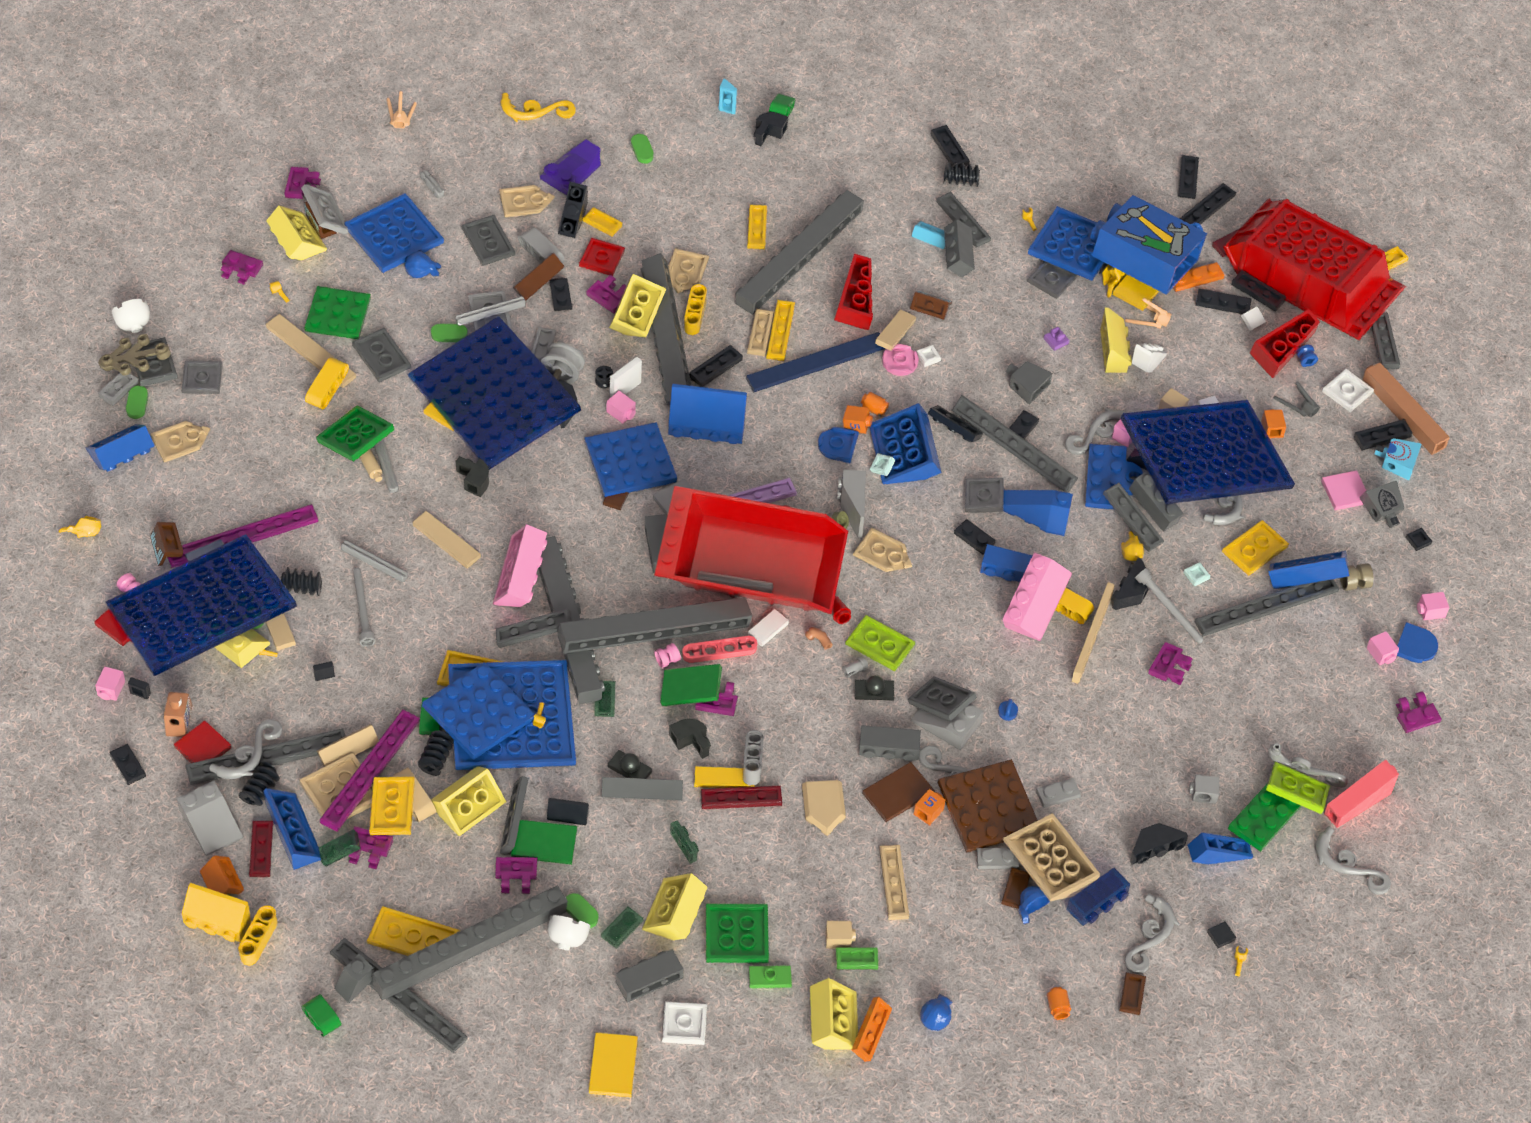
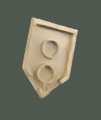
[499,185,555,217]
[669,248,709,293]
[150,421,210,463]
[853,528,912,572]
[802,780,846,837]

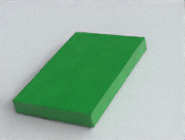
[660,664,722,706]
[511,820,577,865]

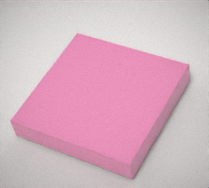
[1321,470,1366,510]

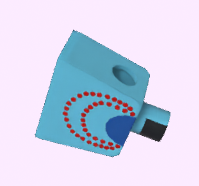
[1374,439,1422,480]

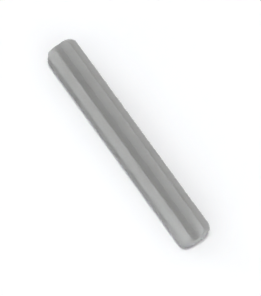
[456,296,526,326]
[374,439,399,493]
[341,540,408,582]
[697,571,773,593]

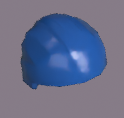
[405,251,442,278]
[1018,886,1050,924]
[920,994,953,1031]

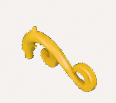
[500,93,576,122]

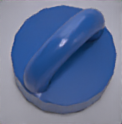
[998,699,1018,721]

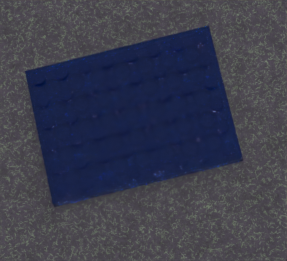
[407,316,581,470]
[1120,400,1295,504]
[105,534,297,677]

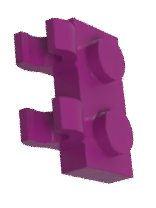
[284,167,321,199]
[221,250,263,285]
[586,275,626,314]
[1148,642,1193,685]
[695,682,738,716]
[1396,691,1442,733]
[347,826,393,870]
[495,857,537,894]

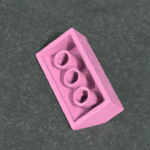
[493,524,547,607]
[1002,553,1072,641]

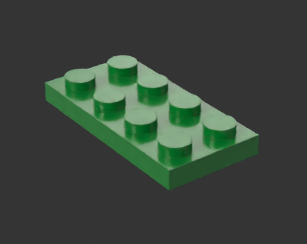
[1228,783,1302,852]

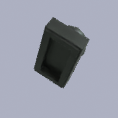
[855,675,895,701]
[608,750,652,779]

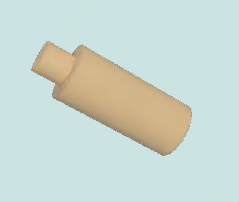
[360,449,382,482]

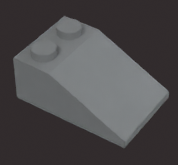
[837,470,866,539]
[911,703,984,750]
[177,781,243,856]

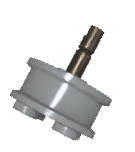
[540,341,585,389]

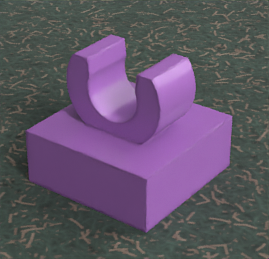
[1044,327,1069,351]

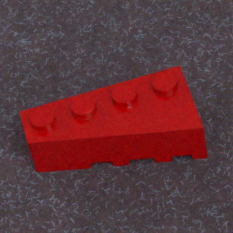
[834,253,873,330]
[1250,309,1320,378]

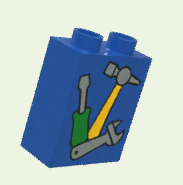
[1090,195,1207,295]

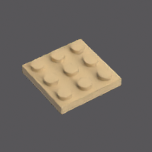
[299,753,373,829]

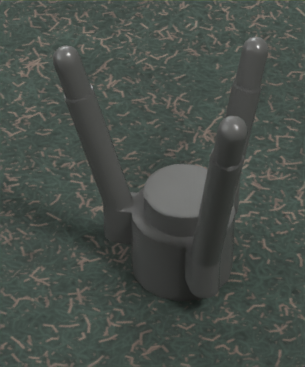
[1273,381,1320,418]

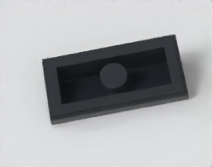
[547,798,589,825]

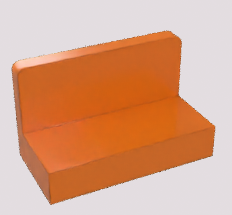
[200,855,244,894]

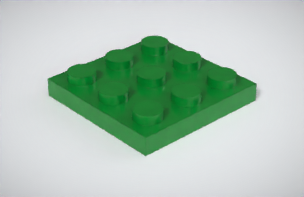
[304,286,371,339]
[316,405,395,462]
[706,904,769,963]

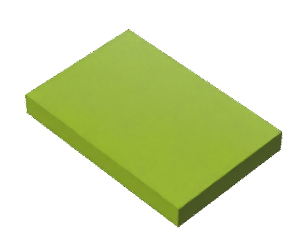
[845,615,915,671]
[1266,762,1330,814]

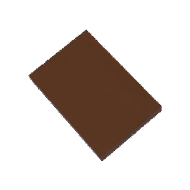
[862,762,935,822]

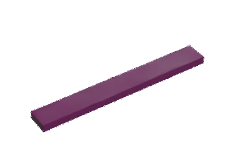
[167,504,319,568]
[320,709,420,832]

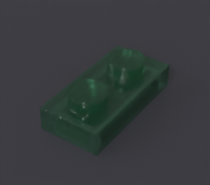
[594,681,616,717]
[670,820,699,864]
[319,829,361,867]
[601,906,644,949]

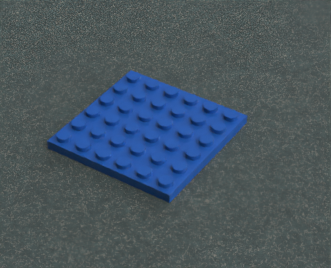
[448,660,576,770]

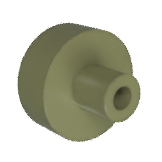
[831,511,849,529]

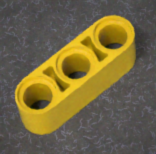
[684,284,707,335]
[305,357,349,409]
[1055,588,1094,624]
[238,905,278,965]

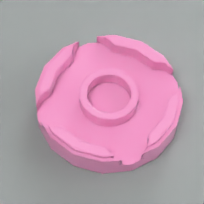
[882,344,919,376]

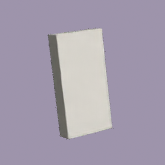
[748,609,789,647]

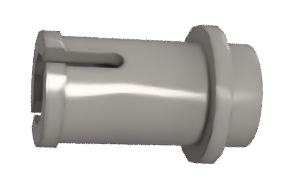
[842,657,868,678]

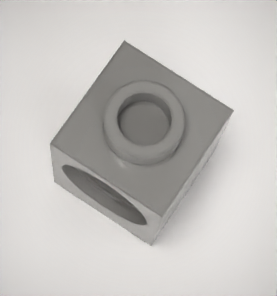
[1189,775,1220,804]

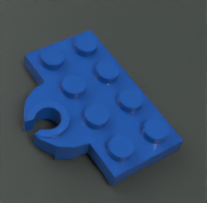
[1085,444,1143,510]

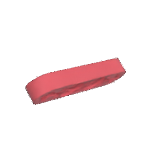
[682,636,757,663]

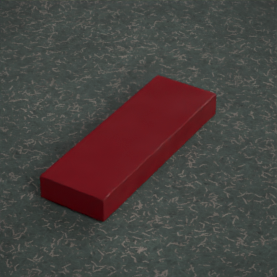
[249,821,274,877]

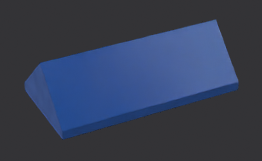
[1268,550,1350,589]
[264,788,323,870]

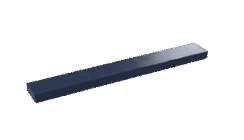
[746,332,886,393]

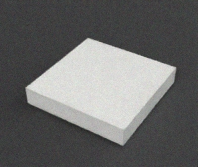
[610,357,642,398]
[1322,369,1374,412]
[662,1002,707,1045]

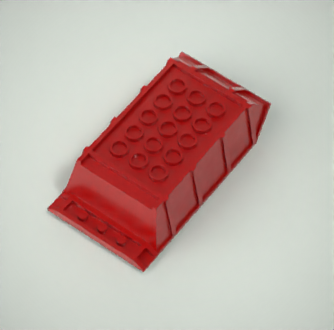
[1223,198,1406,340]
[654,486,849,614]

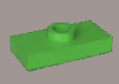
[836,947,878,969]
[749,966,792,988]

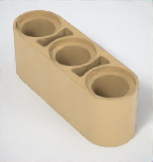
[391,767,436,823]

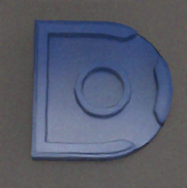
[818,427,859,464]
[1397,622,1438,663]

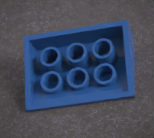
[668,384,747,444]
[870,403,942,484]

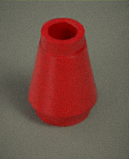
[832,596,851,624]

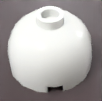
[112,299,150,333]
[548,915,591,951]

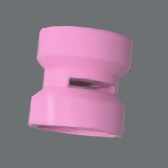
[116,573,144,600]
[654,643,681,668]

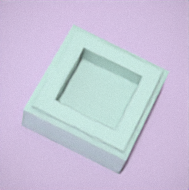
[870,453,895,476]
[1183,562,1210,586]

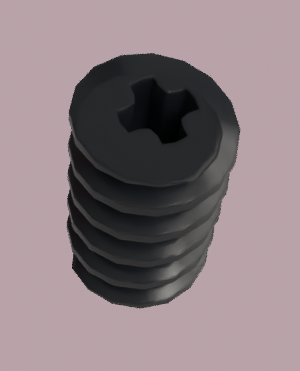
[943,162,980,187]
[280,567,322,596]
[418,731,453,776]
[238,761,280,806]

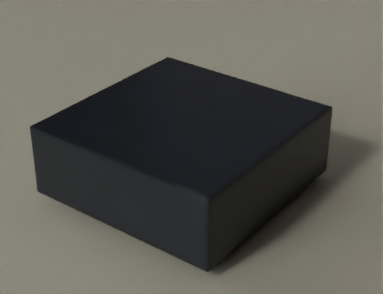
[1405,528,1433,551]
[313,661,335,681]
[128,677,151,699]
[1207,921,1236,949]

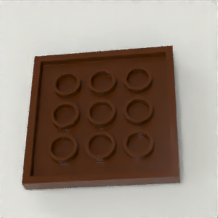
[937,759,1038,853]

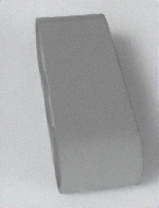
[518,227,565,263]
[743,730,764,785]

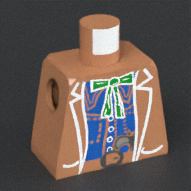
[164,692,193,737]

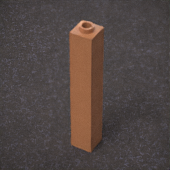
[1363,363,1450,455]

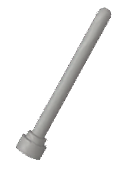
[353,568,375,647]
[1135,568,1203,643]

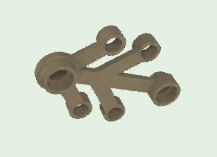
[98,334,171,375]

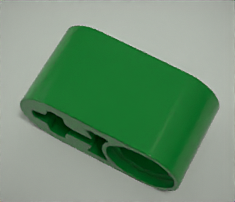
[769,93,795,116]
[301,994,342,1037]

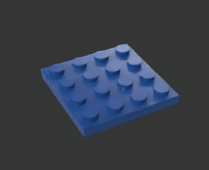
[344,193,444,273]
[1028,206,1104,281]
[584,422,677,498]
[422,662,535,760]

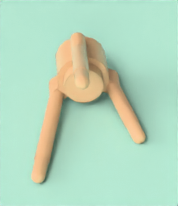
[387,91,417,128]
[1125,298,1172,329]

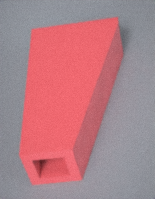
[1324,760,1399,828]

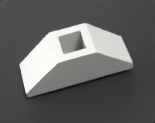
[1132,343,1167,372]

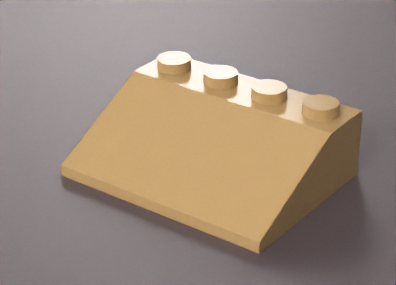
[1003,813,1100,901]

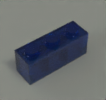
[1067,867,1131,926]

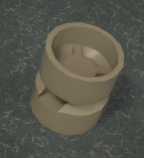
[1340,563,1374,591]

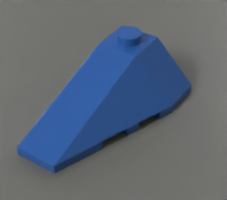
[1003,490,1073,536]

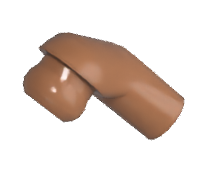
[805,627,833,650]

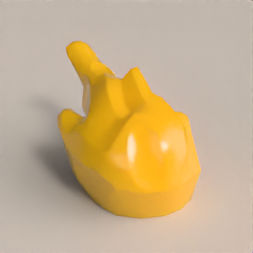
[1102,265,1125,298]
[58,516,102,538]
[1121,531,1144,561]

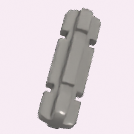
[420,170,445,198]

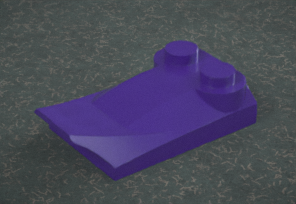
[540,139,601,195]

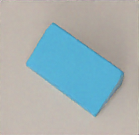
[719,79,737,114]
[912,221,945,249]

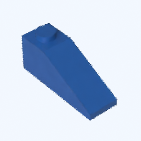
[1187,833,1253,864]

